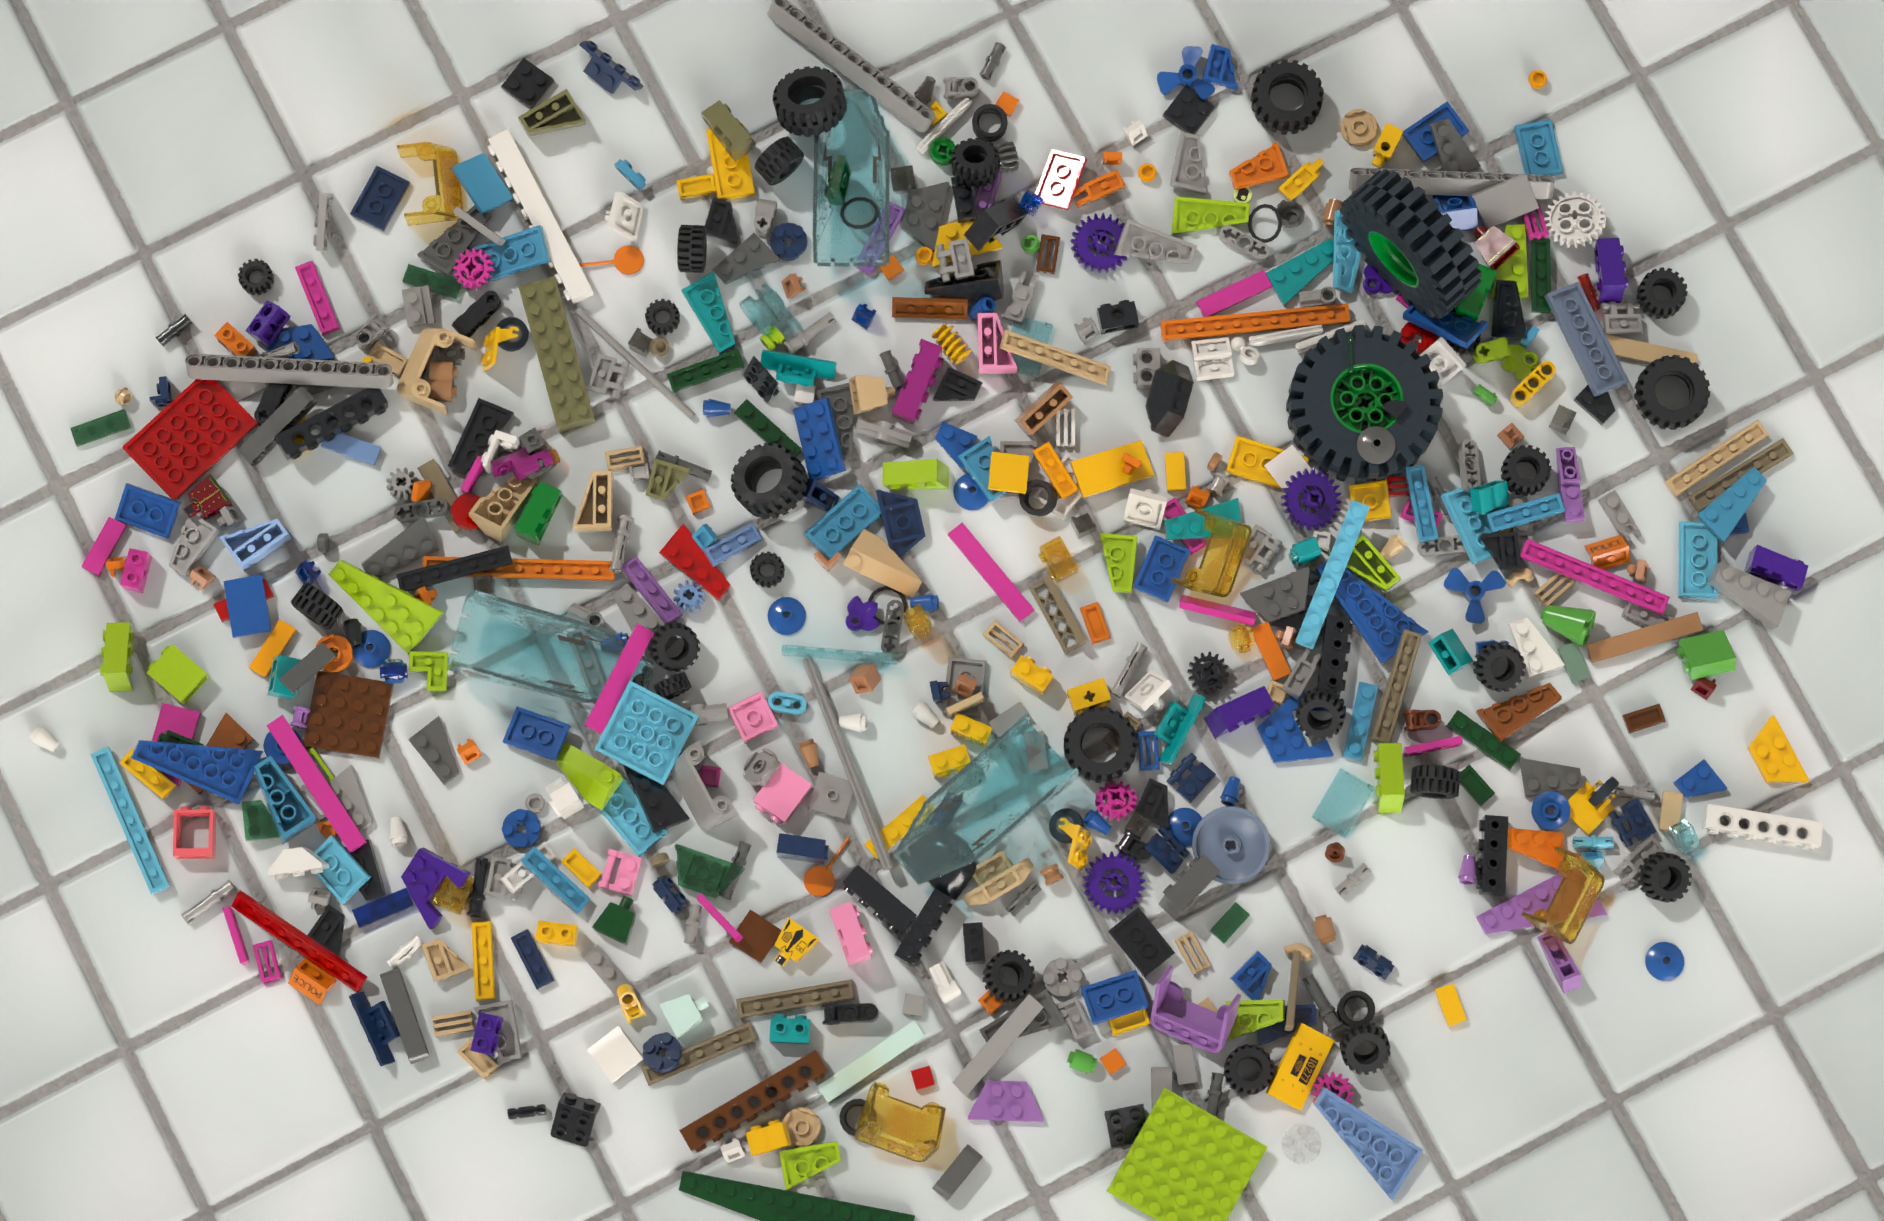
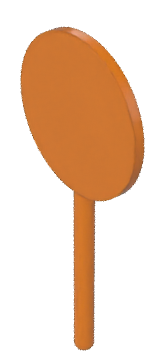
[579,245,644,275]
[804,837,850,896]

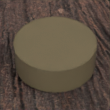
[649,337,669,356]
[649,853,670,868]

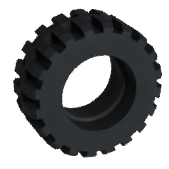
[1251,59,1324,135]
[773,66,847,137]
[1634,355,1710,430]
[731,442,808,519]
[1064,707,1137,783]

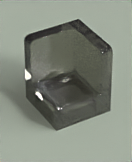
[890,165,915,192]
[628,328,652,358]
[1549,405,1577,435]
[1070,513,1097,539]

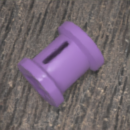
[290,706,311,729]

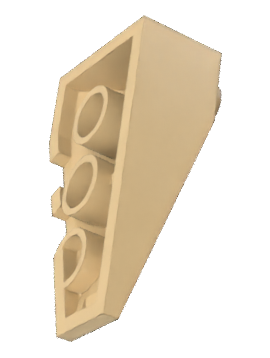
[843,529,923,597]

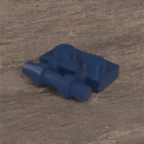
[1166,753,1216,803]
[1608,798,1657,848]
[1144,825,1190,875]

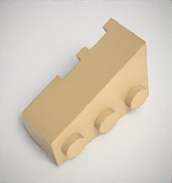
[573,471,613,532]

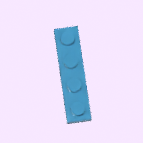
[1404,465,1438,543]
[1486,493,1565,533]
[1342,682,1378,761]
[520,846,591,914]

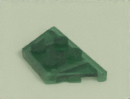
[675,844,745,899]

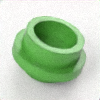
[1021,234,1040,253]

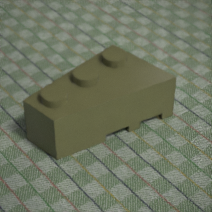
[701,100,754,162]

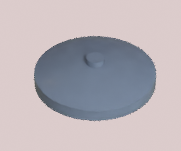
[1192,806,1270,884]

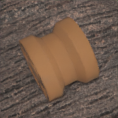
[1040,864,1064,886]

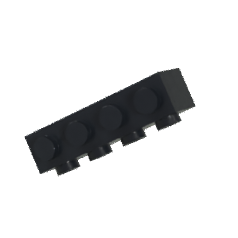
[1317,615,1353,695]
[1476,815,1508,896]
[842,865,917,935]
[894,888,953,967]

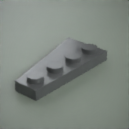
[417,205,492,277]
[817,383,853,461]
[361,515,440,577]
[979,989,1067,1043]

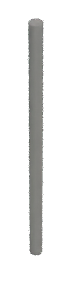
[575,307,696,419]

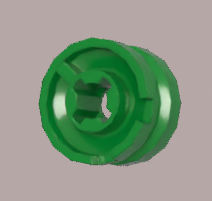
[930,137,955,166]

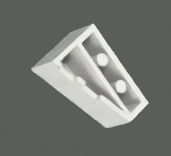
[544,776,584,820]

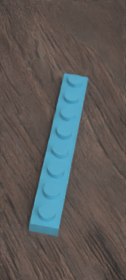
[1295,500,1370,650]
[90,746,170,895]

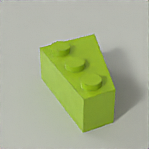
[882,459,949,491]
[1346,534,1401,592]
[100,622,133,692]
[1373,743,1405,813]

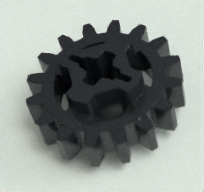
[1187,652,1229,694]

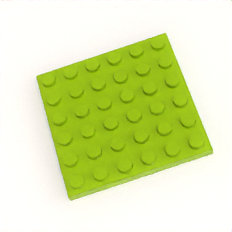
[1106,1087,1267,1221]

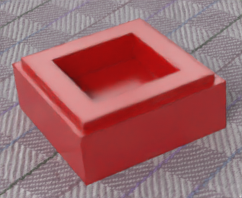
[911,1066,935,1090]

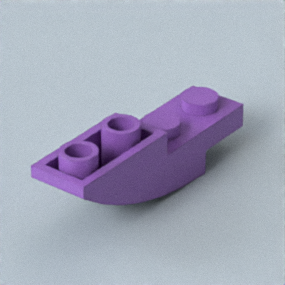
[1556,447,1585,523]

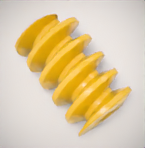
[931,323,972,365]

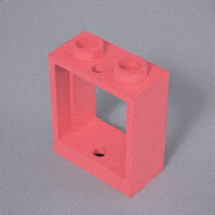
[173,806,216,859]

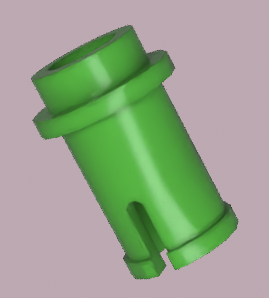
[1473,384,1498,406]

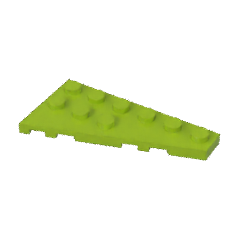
[328,560,445,654]

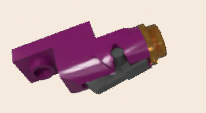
[490,448,560,481]

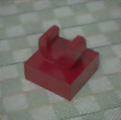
[1690,677,1717,700]

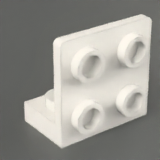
[481,430,522,475]

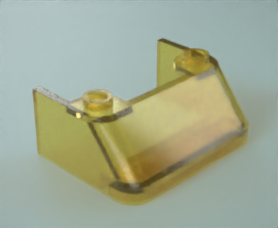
[397,142,463,226]
[1170,509,1252,597]
[1521,847,1605,944]

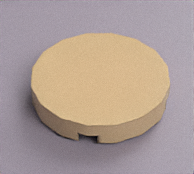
[1340,109,1378,146]
[783,1107,821,1147]

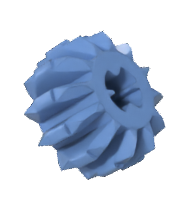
[673,580,706,613]

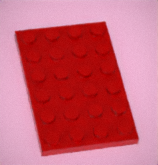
[122,379,259,500]

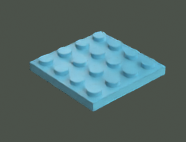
[594,681,699,785]

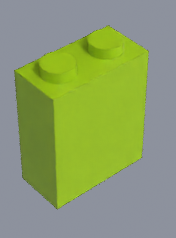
[147,644,210,705]

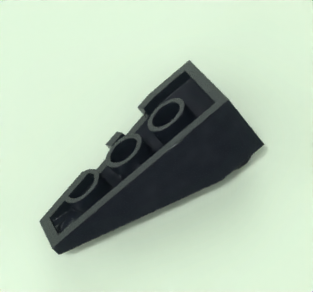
[924,260,1004,301]

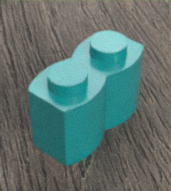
[1470,480,1510,515]
[1288,537,1321,567]

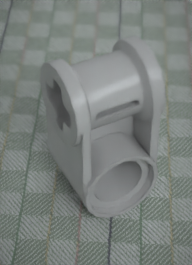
[943,77,979,100]
[754,198,777,237]
[355,314,390,351]

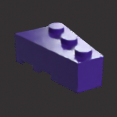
[1594,238,1628,307]
[1744,545,1808,591]
[1204,686,1275,739]

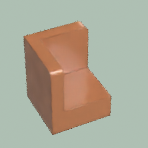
[814,552,842,572]
[849,663,881,694]

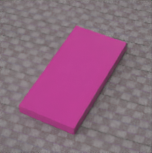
[152,703,201,787]

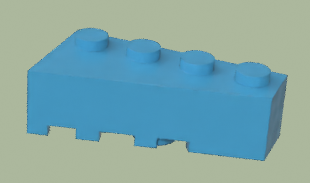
[254,756,316,844]

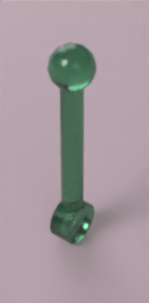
[1346,334,1354,373]

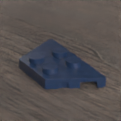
[876,490,926,558]

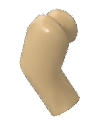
[1505,568,1534,587]
[1284,943,1313,961]

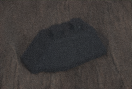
[1145,360,1194,437]

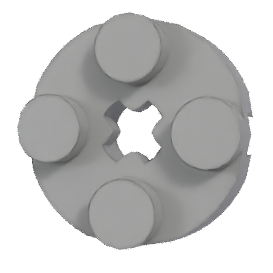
[743,748,780,787]
[1043,958,1082,997]

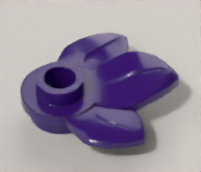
[1363,265,1393,295]
[845,596,880,631]

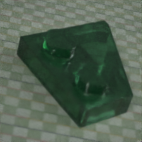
[242,800,280,841]

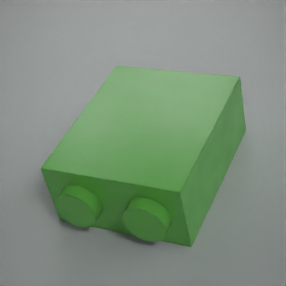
[1676,630,1736,680]

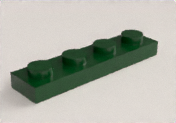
[1530,238,1551,313]
[667,349,745,393]
[734,399,802,457]
[1446,710,1521,771]

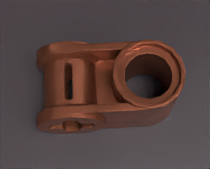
[1403,710,1441,732]

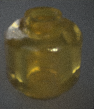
[1228,624,1255,653]

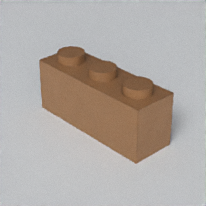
[1014,382,1073,435]

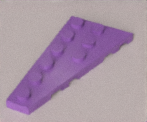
[1476,863,1607,934]

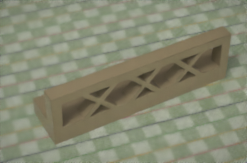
[1029,574,1086,654]

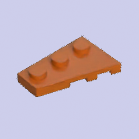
[1229,142,1289,190]
[1508,828,1563,872]

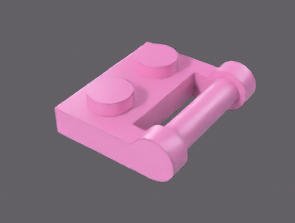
[598,849,642,896]

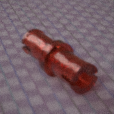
[1577,273,1601,312]

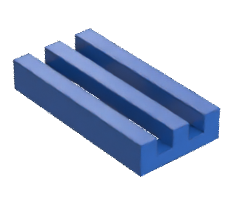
[1137,731,1160,771]

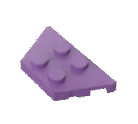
[968,1080,1044,1122]

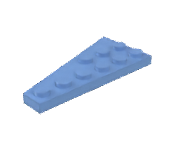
[1313,1087,1423,1200]

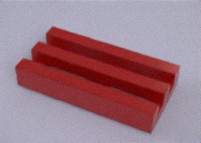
[1387,476,1409,497]

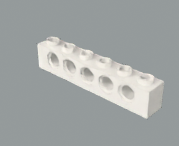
[1702,804,1824,850]

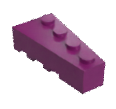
[892,339,944,424]

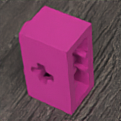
[120,548,152,593]

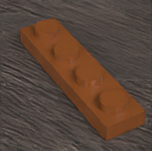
[892,297,968,319]

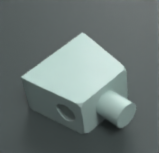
[660,994,709,1039]

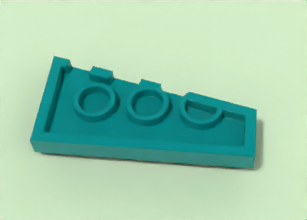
[1266,238,1334,306]
[681,271,736,355]
[1164,498,1242,540]

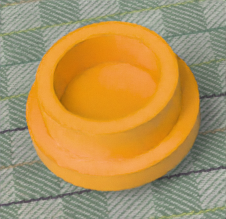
[1528,70,1547,89]
[1138,163,1157,182]
[915,247,934,265]

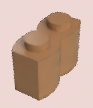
[429,361,458,402]

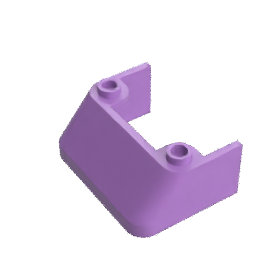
[1150,966,1241,1053]

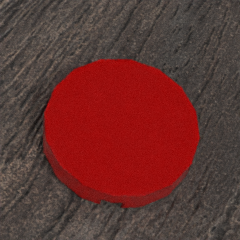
[451,493,481,531]

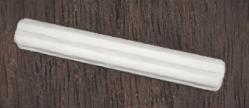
[916,97,972,154]
[1295,319,1367,354]
[1249,325,1323,347]

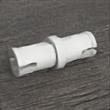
[386,935,424,969]

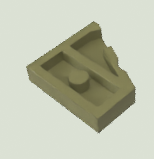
[645,458,691,500]

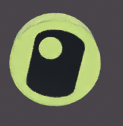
[1233,187,1252,203]

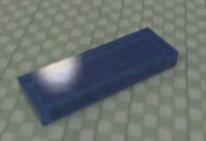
[352,888,414,929]

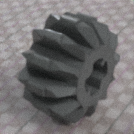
[996,142,1019,173]

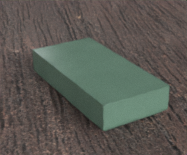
[1557,642,1591,684]

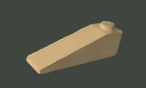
[469,475,541,543]

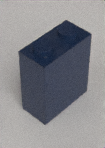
[776,833,830,864]

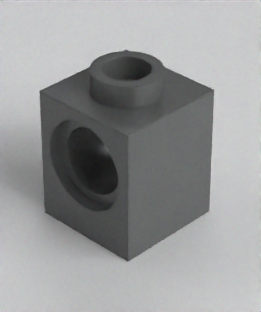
[519,427,547,456]

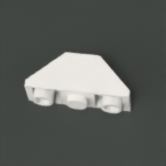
[267,847,330,880]

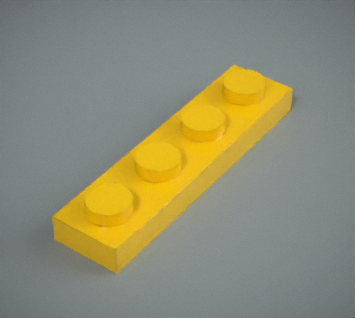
[864,795,934,860]

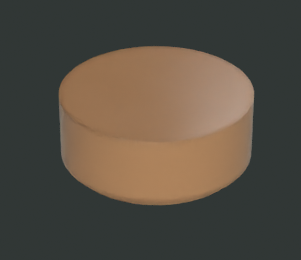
[1207,453,1223,472]

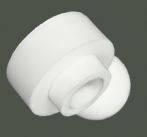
[1230,337,1259,365]

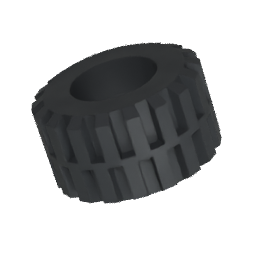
[754,136,804,186]
[951,138,999,188]
[677,225,707,273]
[1636,267,1688,319]
[1500,445,1551,496]
[290,583,343,630]
[648,622,700,672]
[1473,641,1526,692]
[1296,687,1346,740]
[1410,765,1461,799]
[1637,852,1692,903]
[982,950,1035,1002]
[1339,1021,1391,1075]
[1224,1044,1274,1095]

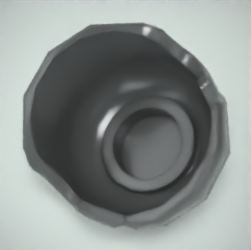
[1276,200,1305,228]

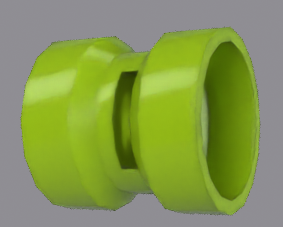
[759,326,786,351]

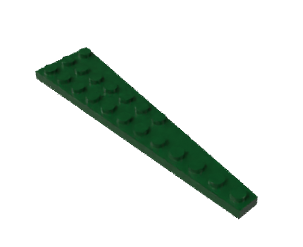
[679,1171,915,1221]

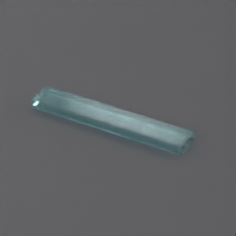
[781,645,897,665]

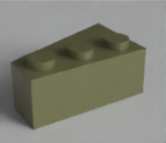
[518,89,586,137]

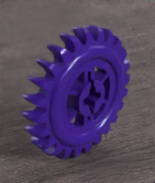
[1070,213,1127,273]
[1281,468,1342,531]
[1082,851,1146,915]

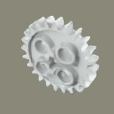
[1544,191,1606,248]

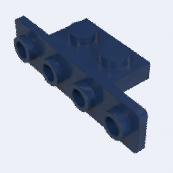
[579,40,644,94]
[349,991,400,1067]

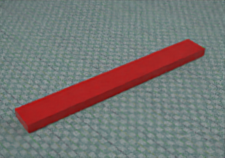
[231,890,368,993]

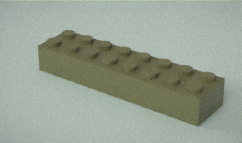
[518,276,596,433]

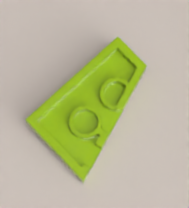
[1100,533,1138,593]
[1226,999,1285,1041]
[779,1141,841,1190]

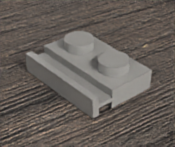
[402,285,436,328]

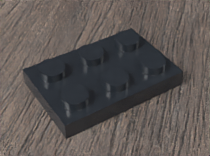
[1108,907,1175,978]

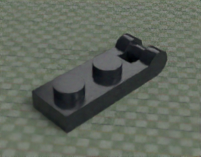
[951,177,977,223]

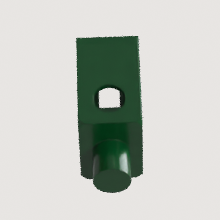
[592,896,636,946]

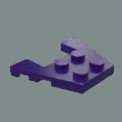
[401,847,471,929]

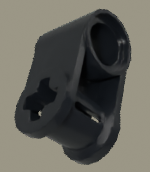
[1114,830,1152,863]

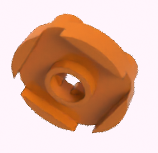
[316,634,353,673]

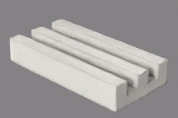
[1056,409,1075,447]

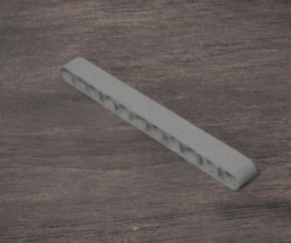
[767,0,935,132]
[1349,168,1555,199]
[185,354,394,389]

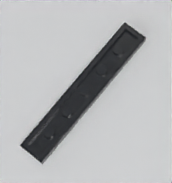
[396,545,513,592]

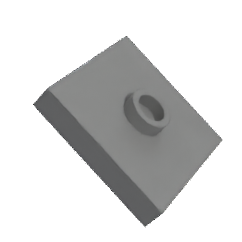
[808,772,853,820]

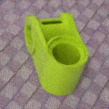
[1473,337,1511,364]

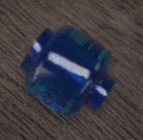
[380,659,408,684]

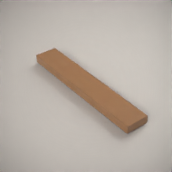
[1586,612,1703,663]

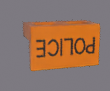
[1585,535,1631,570]
[288,958,337,1005]

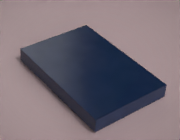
[350,166,411,232]

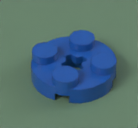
[502,809,541,848]

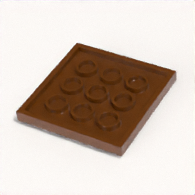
[303,671,394,759]

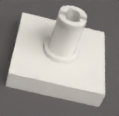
[605,192,644,241]
[1420,337,1466,387]
[1123,488,1168,530]
[1124,670,1172,711]

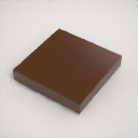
[729,910,782,963]

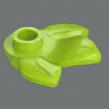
[1501,345,1539,380]

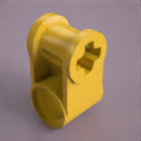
[616,984,646,1024]

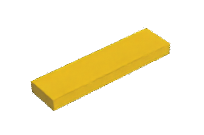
[471,921,495,1001]

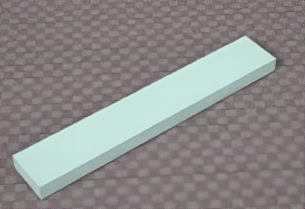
[817,1020,925,1103]

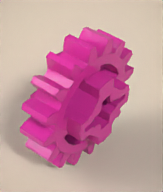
[453,248,495,290]
[1095,781,1137,821]
[1311,1072,1355,1103]

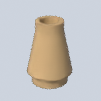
[1379,533,1407,561]

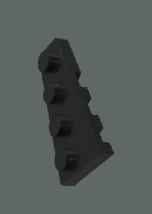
[448,398,514,475]
[623,765,690,834]

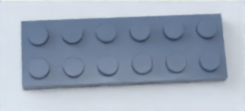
[1544,282,1629,397]

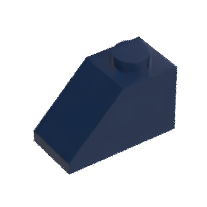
[802,478,840,512]

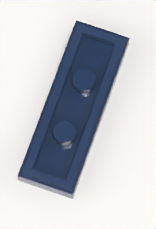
[511,929,554,990]

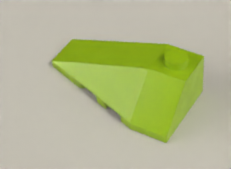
[555,742,623,811]

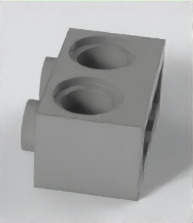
[1133,348,1160,390]

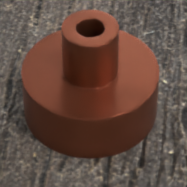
[1325,842,1345,863]

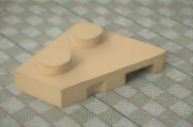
[421,939,470,983]

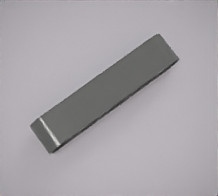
[239,387,317,466]
[380,968,430,1064]

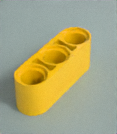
[1510,361,1556,408]

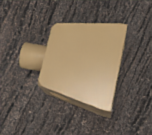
[849,375,895,415]

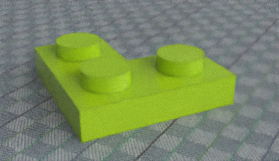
[408,651,449,692]

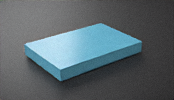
[315,835,371,904]

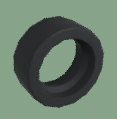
[972,104,1008,142]
[1019,479,1058,517]
[1337,990,1375,1027]
[839,1099,877,1137]

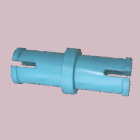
[1572,835,1614,851]

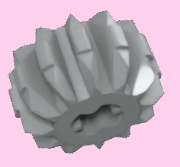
[386,468,419,500]

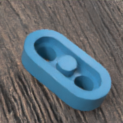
[614,159,646,191]

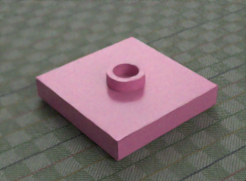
[727,691,779,743]

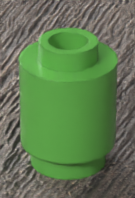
[1067,1049,1097,1074]

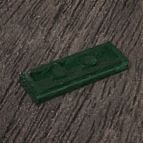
[402,264,462,300]
[70,409,132,447]

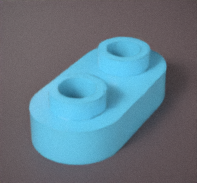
[768,692,806,715]

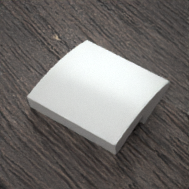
[1191,337,1234,381]
[587,1026,643,1083]

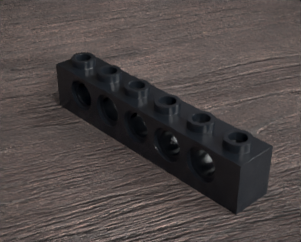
[275,388,388,461]

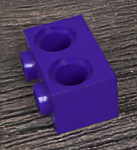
[245,301,291,347]
[470,1012,504,1056]

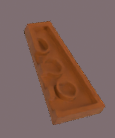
[1476,683,1562,742]
[185,713,254,795]

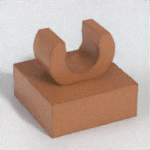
[781,273,806,299]
[1497,423,1525,450]
[1627,559,1649,584]
[189,566,216,591]
[1275,626,1298,651]
[953,673,977,698]

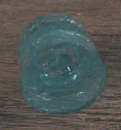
[739,283,789,334]

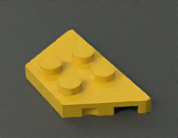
[932,221,1003,268]
[1747,715,1810,783]

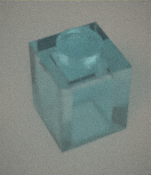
[1668,819,1700,854]

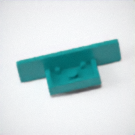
[760,350,837,386]
[1153,694,1206,765]

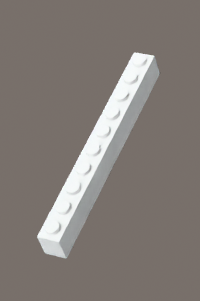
[487,129,594,305]

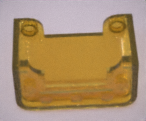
[854,1082,946,1162]

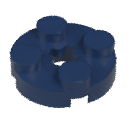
[770,223,808,261]
[642,1032,683,1073]

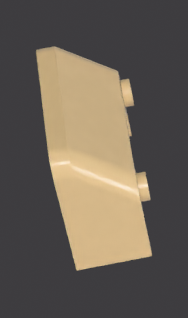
[397,328,477,415]

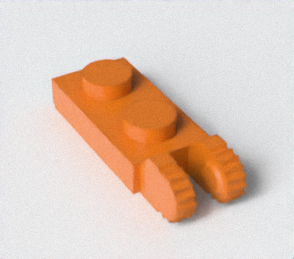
[1074,170,1125,207]

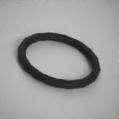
[840,197,879,229]
[1248,204,1282,243]
[868,586,907,625]

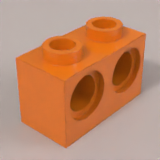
[214,322,258,357]

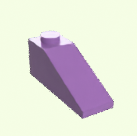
[1537,930,1582,994]

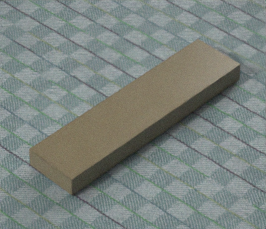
[417,459,462,533]
[1285,950,1301,1031]

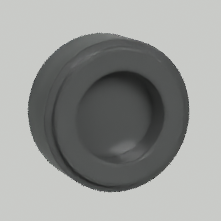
[317,533,329,552]

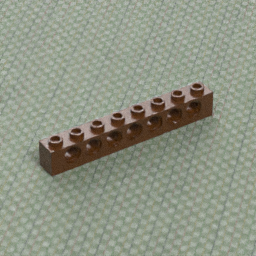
[679,1050,828,1153]

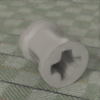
[629,463,650,483]
[1207,472,1230,497]

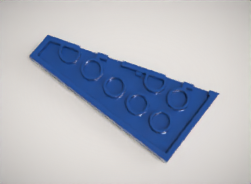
[1316,562,1429,664]
[131,740,263,804]

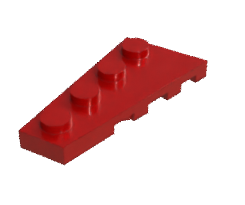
[659,524,730,601]

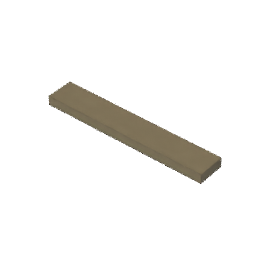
[1687,438,1794,513]
[1371,629,1422,743]
[736,979,855,1019]
[641,1021,757,1086]

